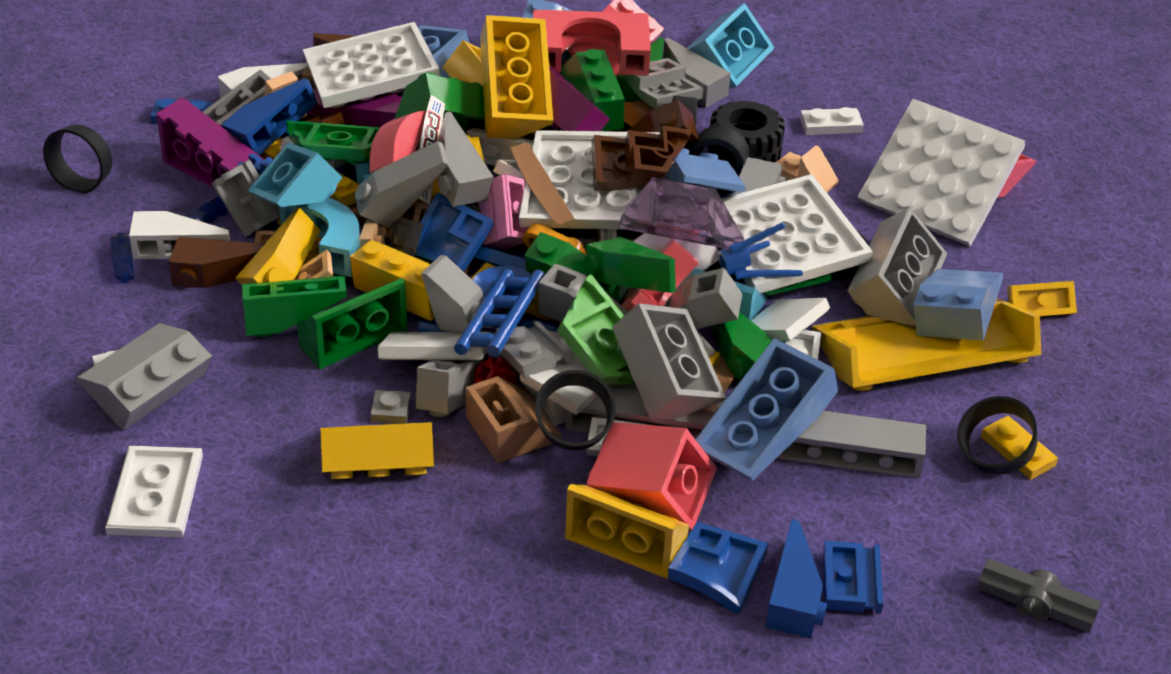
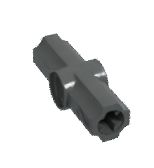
[977,559,1102,633]

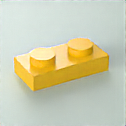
[1007,281,1077,316]
[980,416,1058,480]

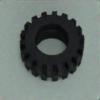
[708,100,785,166]

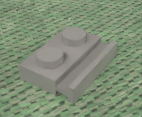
[500,321,570,378]

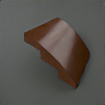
[591,126,691,191]

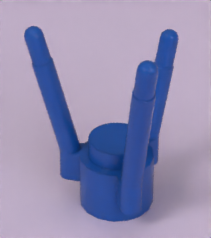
[718,223,803,280]

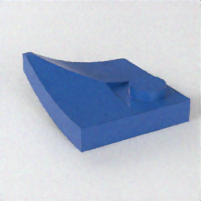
[407,193,494,272]
[668,522,768,614]

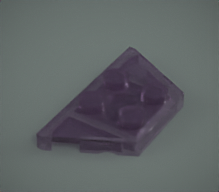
[618,177,745,249]

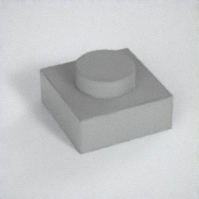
[371,390,411,424]

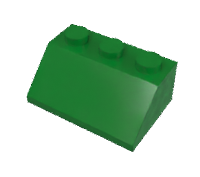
[559,49,625,131]
[394,72,486,135]
[297,278,407,369]

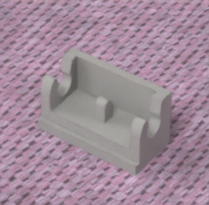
[212,160,280,237]

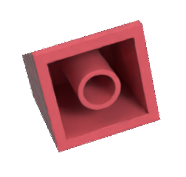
[586,422,717,531]

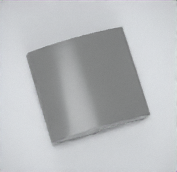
[623,58,703,109]

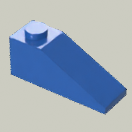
[222,78,318,155]
[765,519,827,638]

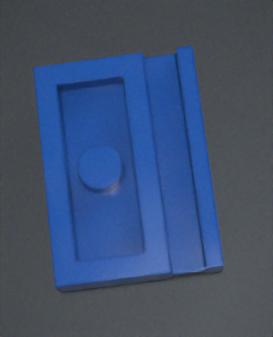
[823,540,884,614]

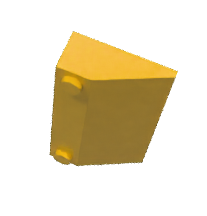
[811,298,1041,391]

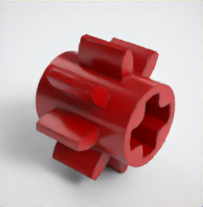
[474,356,518,385]

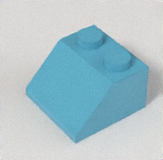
[248,142,343,207]

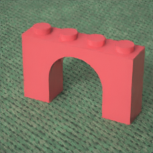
[533,10,651,76]

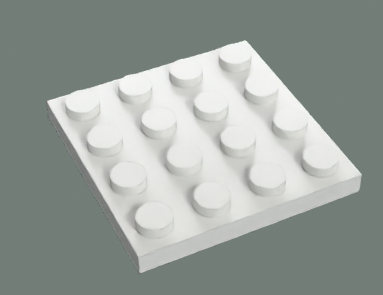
[303,22,440,108]
[857,99,1025,247]
[519,130,660,230]
[698,174,873,294]

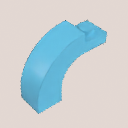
[279,198,360,277]

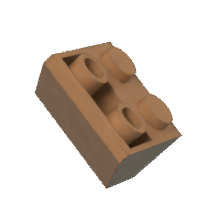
[466,376,562,463]

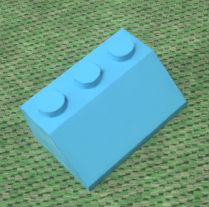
[687,3,775,87]

